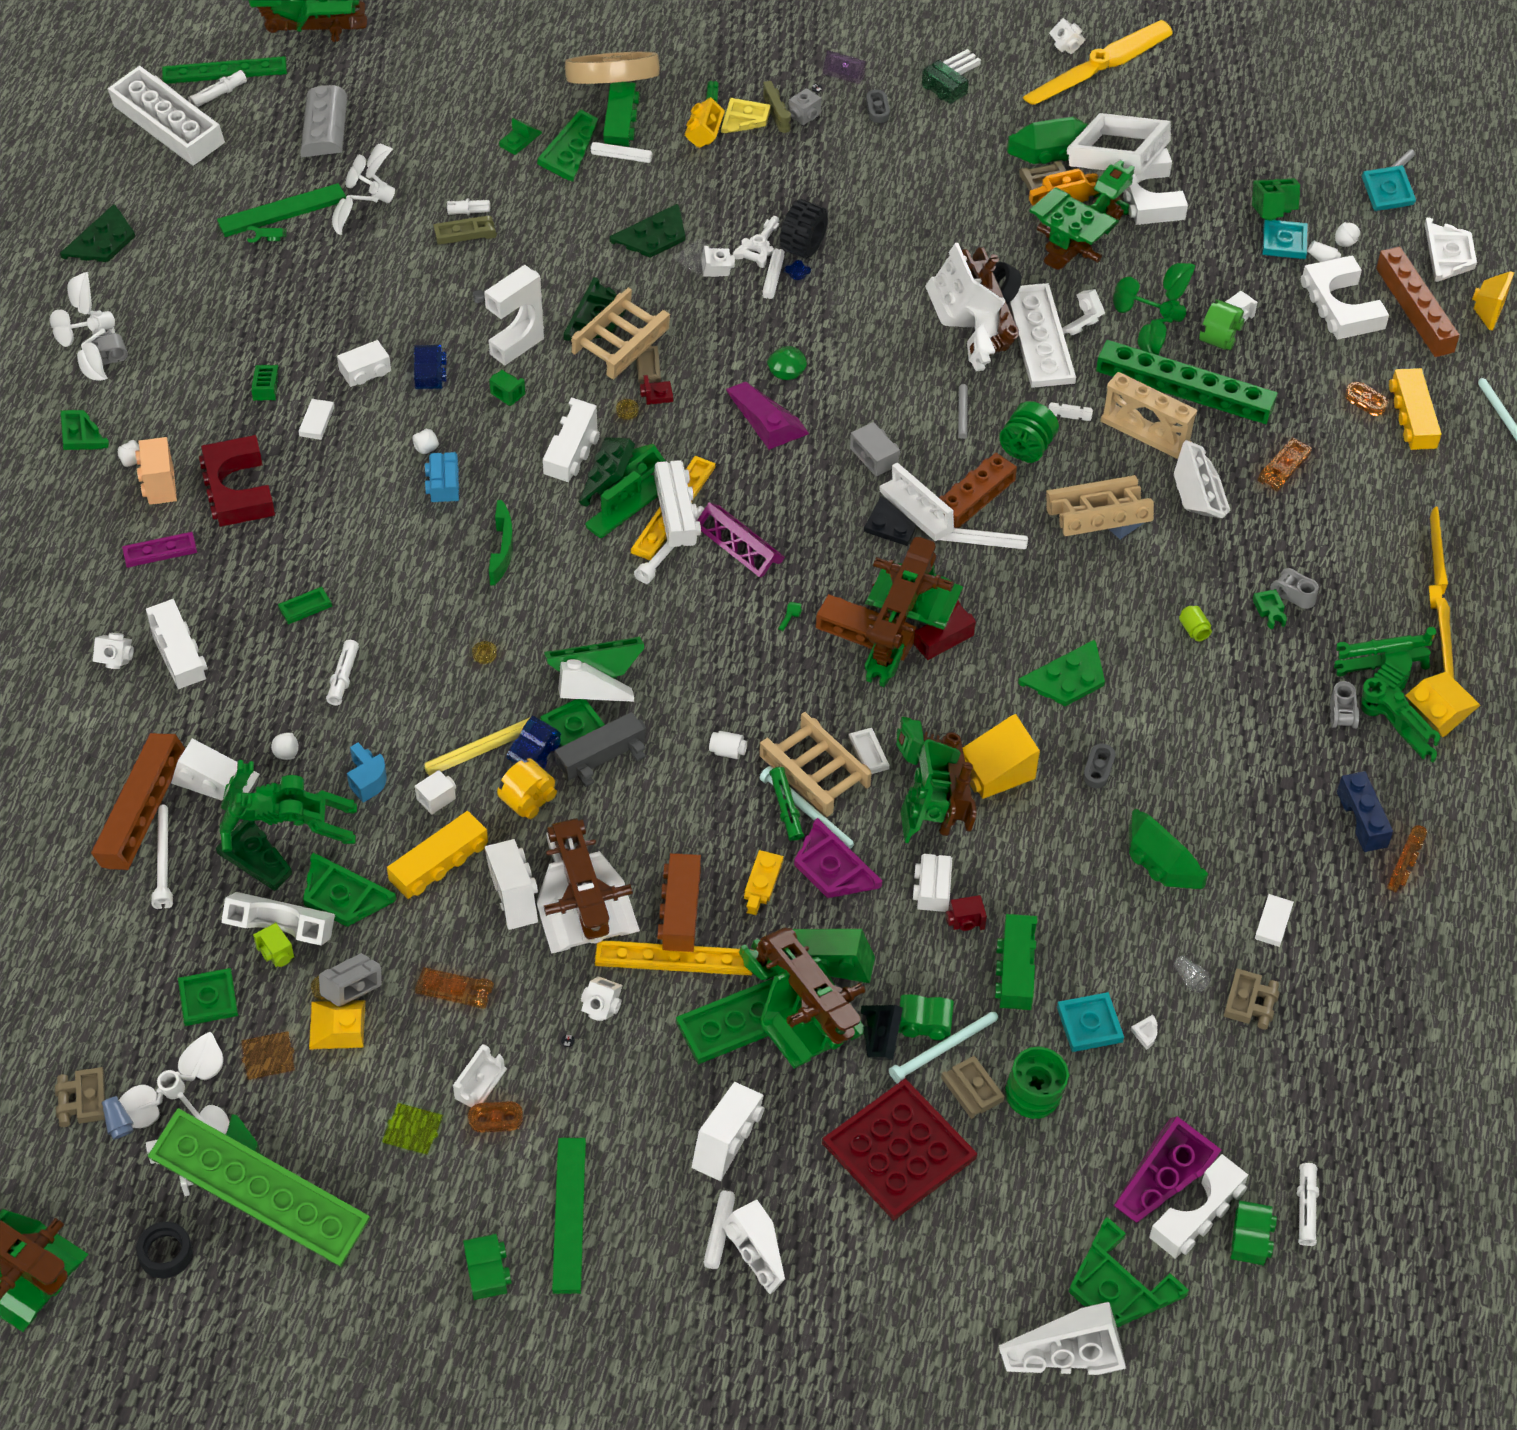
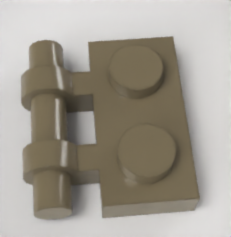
[1223,968,1279,1030]
[55,1067,106,1127]

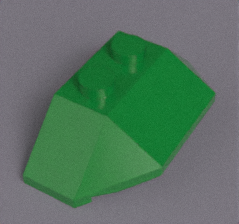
[1007,117,1088,164]
[544,637,644,679]
[1129,809,1208,889]

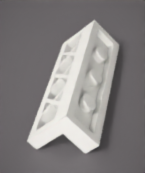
[879,463,954,541]

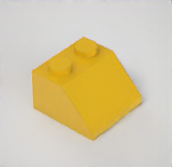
[1405,672,1480,738]

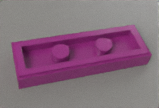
[122,532,197,568]

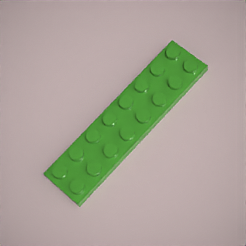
[148,1108,370,1267]

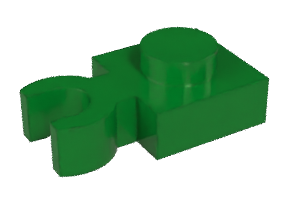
[1252,589,1287,629]

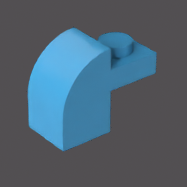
[347,742,387,803]

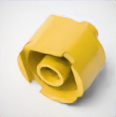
[497,758,557,819]

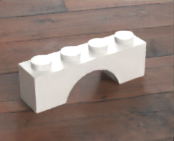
[221,892,335,945]
[1149,1154,1248,1259]

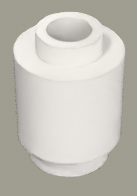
[709,731,747,759]

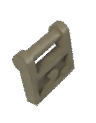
[1019,161,1066,191]

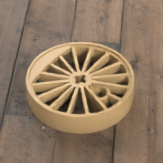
[565,52,660,84]

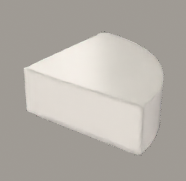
[1131,1015,1158,1050]

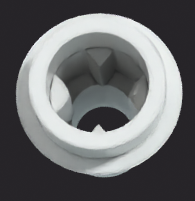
[1307,241,1341,262]

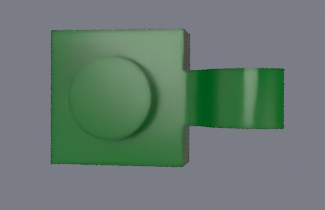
[247,226,287,243]

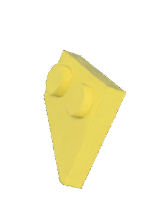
[721,98,771,133]

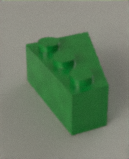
[603,82,640,147]
[995,914,1038,1010]
[793,929,875,983]

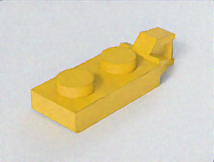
[744,850,784,915]

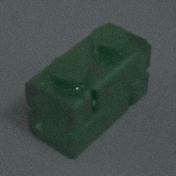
[921,60,969,104]

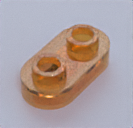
[1345,382,1388,416]
[468,1101,523,1133]

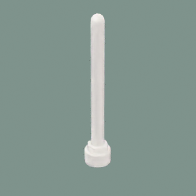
[634,506,705,584]
[152,804,173,909]

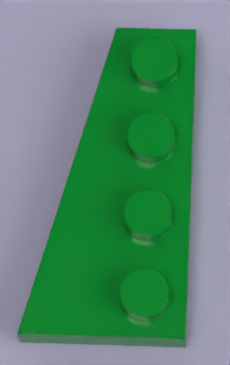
[537,109,598,182]

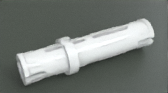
[188,70,247,108]
[326,640,359,706]
[1297,1163,1319,1246]

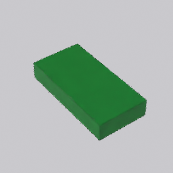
[278,587,332,625]

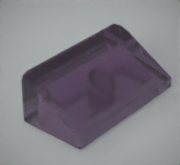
[822,50,866,84]

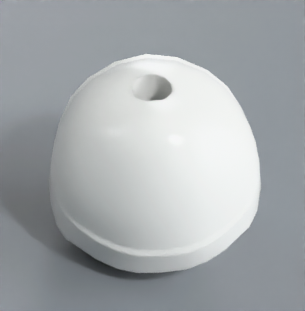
[1335,222,1360,247]
[412,428,439,454]
[118,440,139,467]
[271,733,298,760]

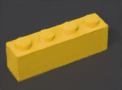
[1389,368,1442,450]
[387,811,488,899]

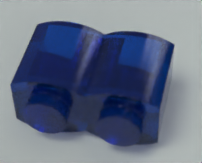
[414,345,447,389]
[506,715,561,769]

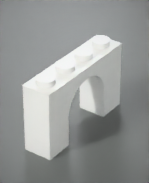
[1123,148,1188,225]
[1301,256,1389,339]
[485,265,544,365]

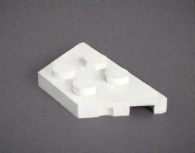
[1425,218,1477,282]

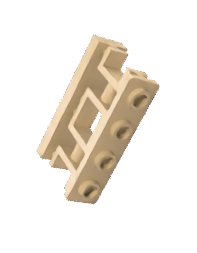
[1046,475,1154,536]

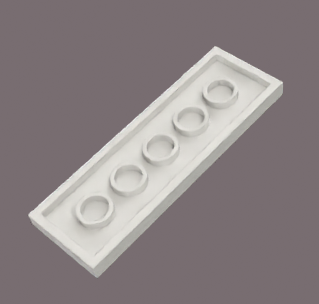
[1008,283,1076,388]

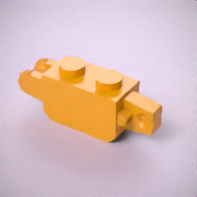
[1029,169,1099,206]

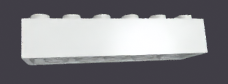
[108,66,225,166]

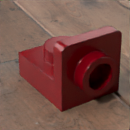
[640,375,673,405]

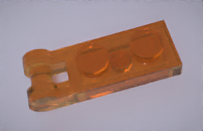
[1257,437,1312,492]
[1387,825,1427,893]
[415,967,494,1009]

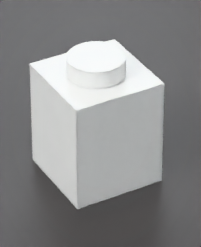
[415,770,456,815]

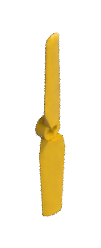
[1023,20,1173,105]
[1429,506,1454,679]

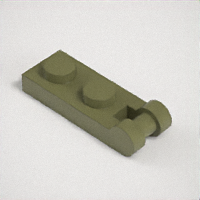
[763,81,791,133]
[433,216,497,245]

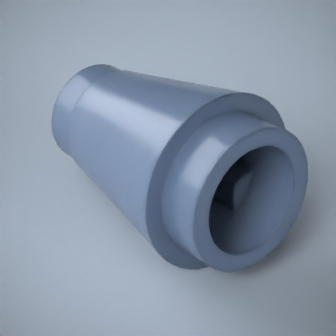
[102,1096,134,1140]

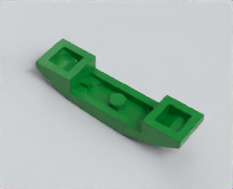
[489,500,513,586]

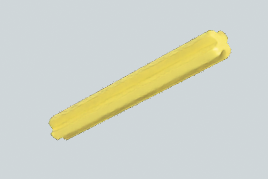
[424,717,539,776]

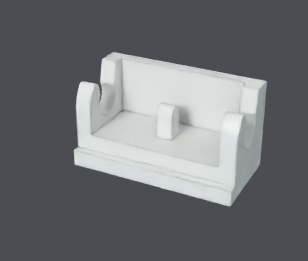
[453,1044,507,1111]

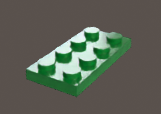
[676,979,773,1065]

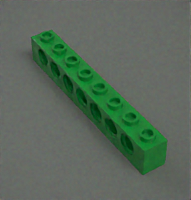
[1096,340,1278,425]

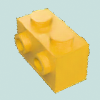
[684,97,725,148]

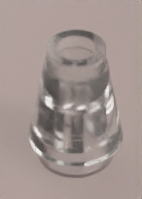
[1173,955,1211,993]

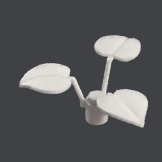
[332,144,395,235]
[50,272,115,380]
[119,1032,230,1135]

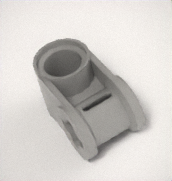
[82,333,128,365]
[1270,568,1319,609]
[1330,681,1359,729]

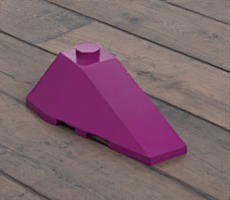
[726,382,809,449]
[1113,1116,1221,1223]

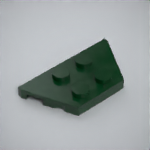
[60,204,135,262]
[609,204,686,258]
[563,277,626,341]
[579,437,635,507]

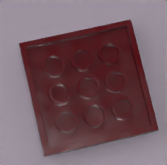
[822,1078,978,1221]

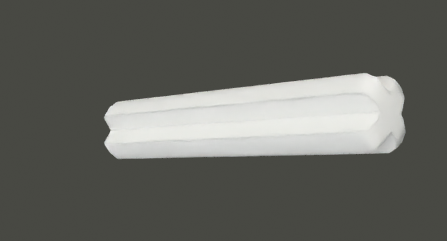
[591,142,652,163]
[762,248,784,299]
[704,1190,735,1269]

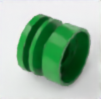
[999,401,1059,463]
[1005,1047,1069,1119]

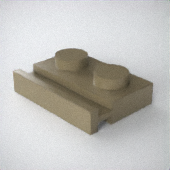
[941,1056,1005,1119]

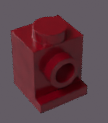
[946,895,987,931]

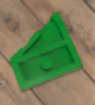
[60,410,109,450]

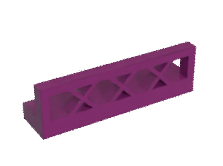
[697,502,785,578]

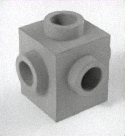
[789,88,821,125]

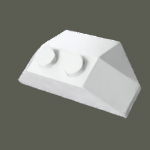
[1174,440,1230,518]

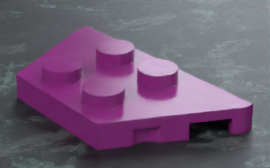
[794,818,882,898]

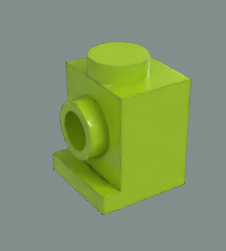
[253,923,294,967]

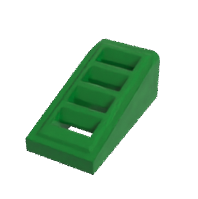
[251,365,279,401]

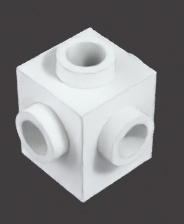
[1049,18,1085,54]
[93,633,134,669]
[581,976,622,1021]

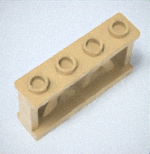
[1101,372,1197,459]

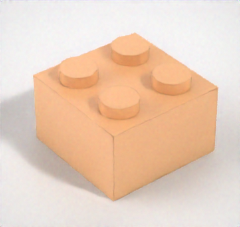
[135,437,177,505]

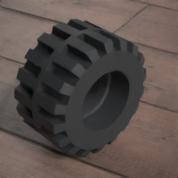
[780,199,828,259]

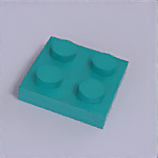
[1361,165,1416,211]
[1262,220,1308,259]
[1057,992,1124,1052]

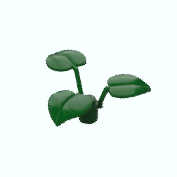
[1113,263,1196,355]

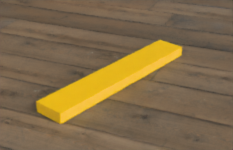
[631,456,715,560]
[595,940,752,976]

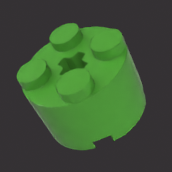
[1199,299,1245,350]

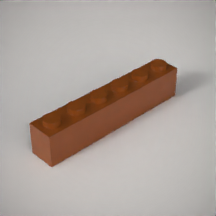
[1376,246,1460,357]
[91,733,185,870]

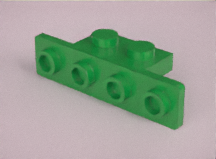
[585,471,658,538]

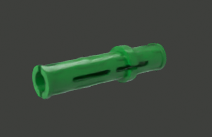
[769,767,804,841]

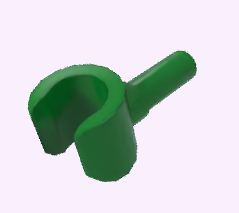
[778,602,802,631]

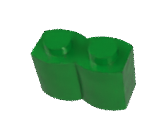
[898,994,954,1040]
[1230,1200,1277,1266]
[463,1234,512,1300]

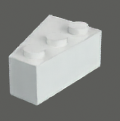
[543,397,600,482]
[146,599,208,689]
[171,738,260,800]
[485,839,538,930]
[691,1082,764,1181]

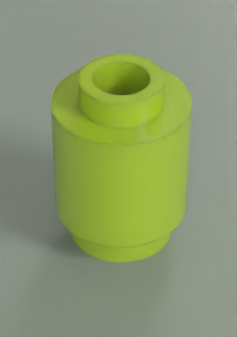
[1179,606,1212,641]

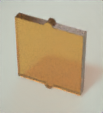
[241,1031,295,1080]

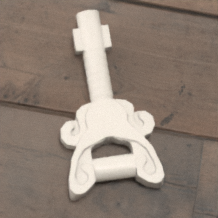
[733,216,779,268]

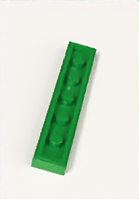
[162,56,287,84]
[217,183,346,237]
[552,1138,586,1294]

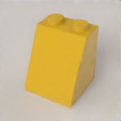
[963,714,1040,799]

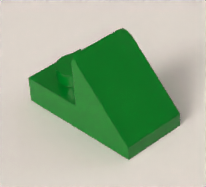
[499,118,542,155]
[621,444,666,481]

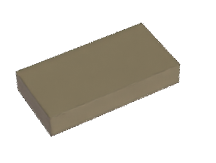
[637,346,661,383]

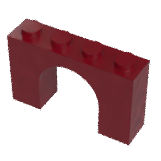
[198,435,275,527]
[872,583,976,660]

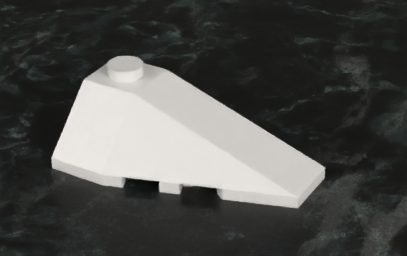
[999,1302,1126,1375]

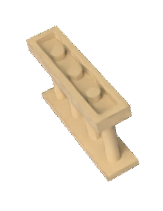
[571,287,670,380]
[760,712,872,818]

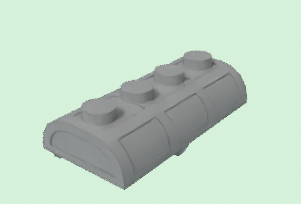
[300,85,347,158]

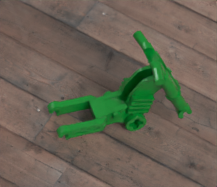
[1334,627,1440,762]
[220,760,357,852]

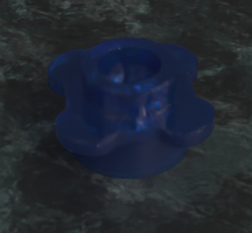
[785,260,811,280]

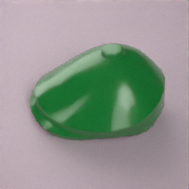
[767,346,807,380]

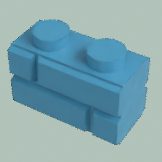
[425,452,459,502]

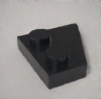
[864,496,916,546]
[861,1005,903,1060]

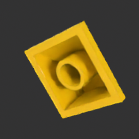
[1472,271,1514,331]
[309,1000,365,1049]

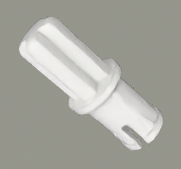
[447,198,491,216]

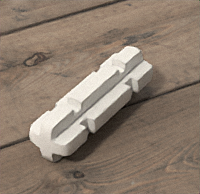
[1048,402,1093,421]

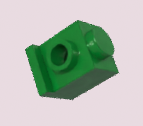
[489,370,526,406]

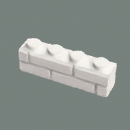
[654,460,701,547]

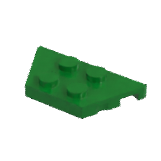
[1018,640,1105,706]
[303,852,396,927]

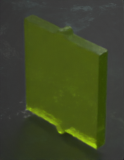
[382,1103,443,1155]

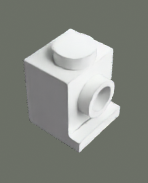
[701,246,735,277]
[1226,291,1258,322]

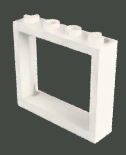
[1067,113,1171,175]

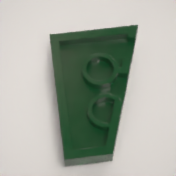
[216,820,292,891]

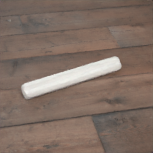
[939,528,1028,549]

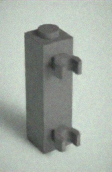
[555,712,647,787]

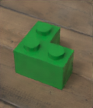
[1252,178,1300,221]

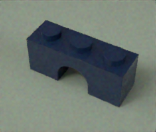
[1337,771,1393,852]

